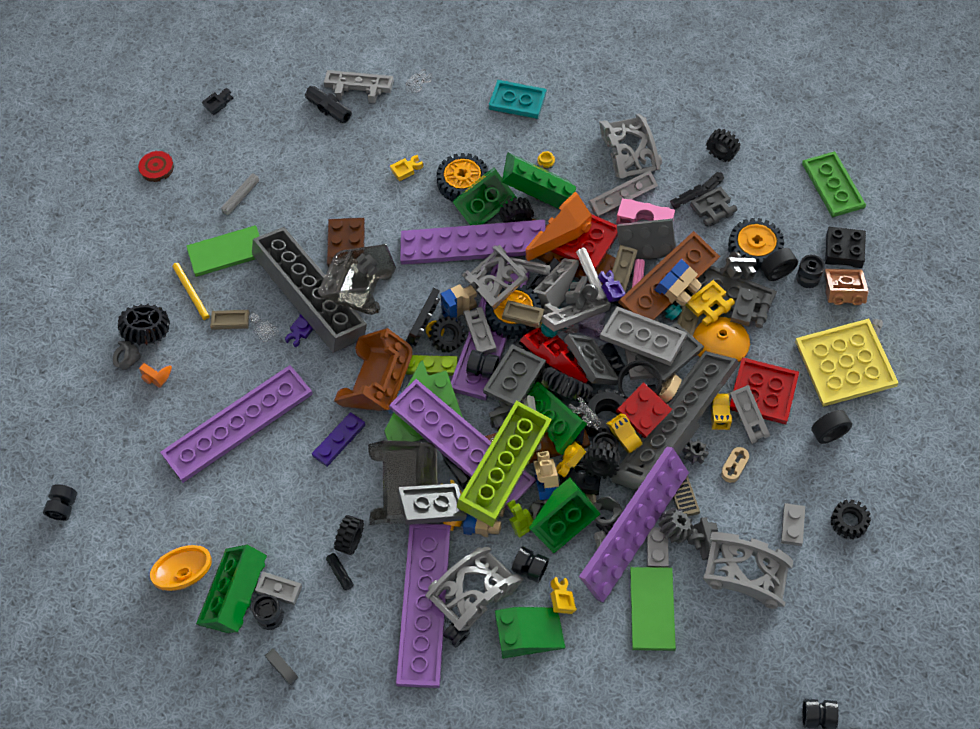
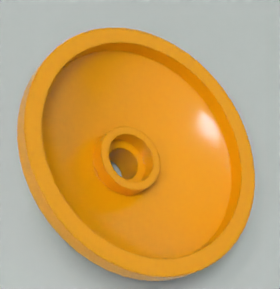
[693,317,750,363]
[150,545,212,591]

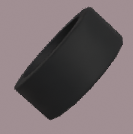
[760,248,798,281]
[811,410,852,444]

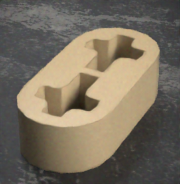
[658,374,682,403]
[721,447,749,483]

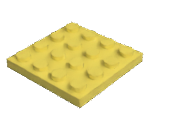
[795,319,898,407]

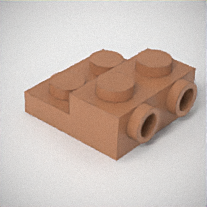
[824,269,868,305]

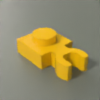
[390,155,423,182]
[556,442,586,477]
[550,577,576,614]

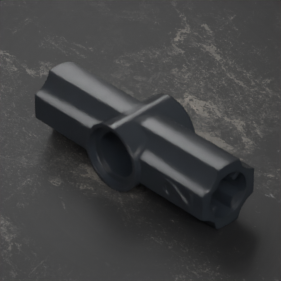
[305,86,352,123]

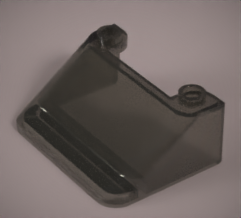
[318,244,396,315]
[368,440,438,525]

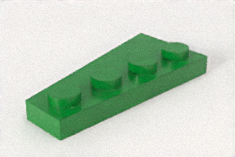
[526,381,587,455]

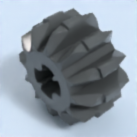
[658,507,694,544]

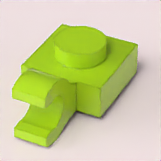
[507,499,533,538]

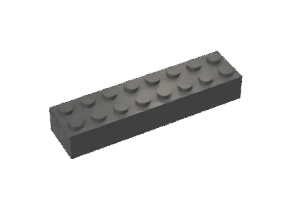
[252,227,367,353]

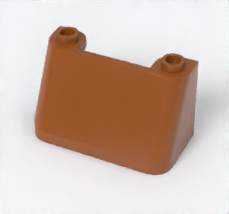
[334,328,413,411]

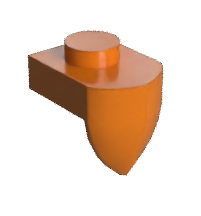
[139,363,172,388]

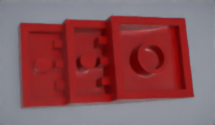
[520,327,589,383]

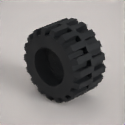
[583,389,626,440]

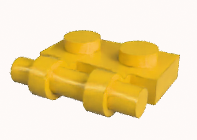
[685,280,735,326]

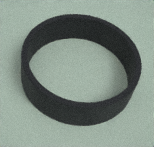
[618,360,662,399]

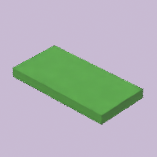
[802,151,866,218]
[186,225,259,277]
[630,567,676,651]

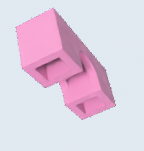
[616,198,675,225]

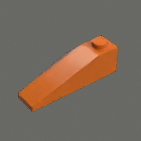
[525,192,592,261]

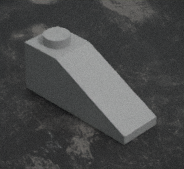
[533,258,579,309]

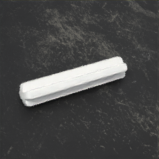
[576,248,606,300]

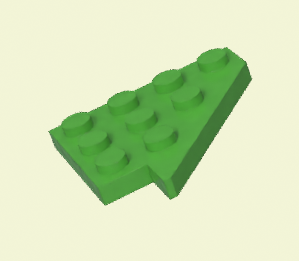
[384,361,463,450]

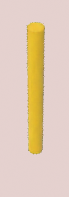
[172,263,210,320]

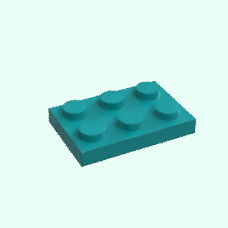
[489,80,547,119]

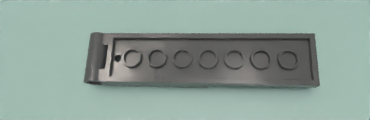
[611,351,739,491]

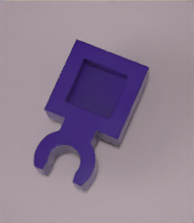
[598,270,626,302]
[285,314,314,348]

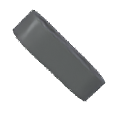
[264,648,298,685]

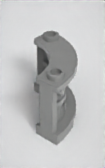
[599,114,662,178]
[462,245,528,310]
[703,532,793,609]
[425,547,524,631]

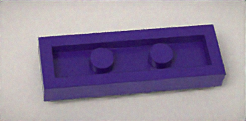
[312,412,366,467]

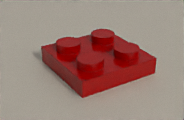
[616,382,673,438]

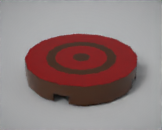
[138,151,174,182]

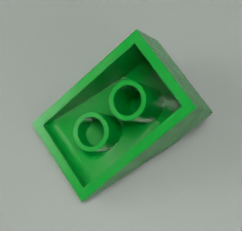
[453,167,517,225]
[529,478,601,553]
[495,607,565,659]

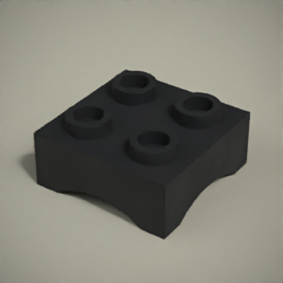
[825,227,866,268]

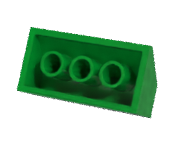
[502,152,576,209]
[196,544,267,633]

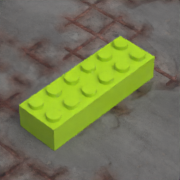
[456,400,552,527]

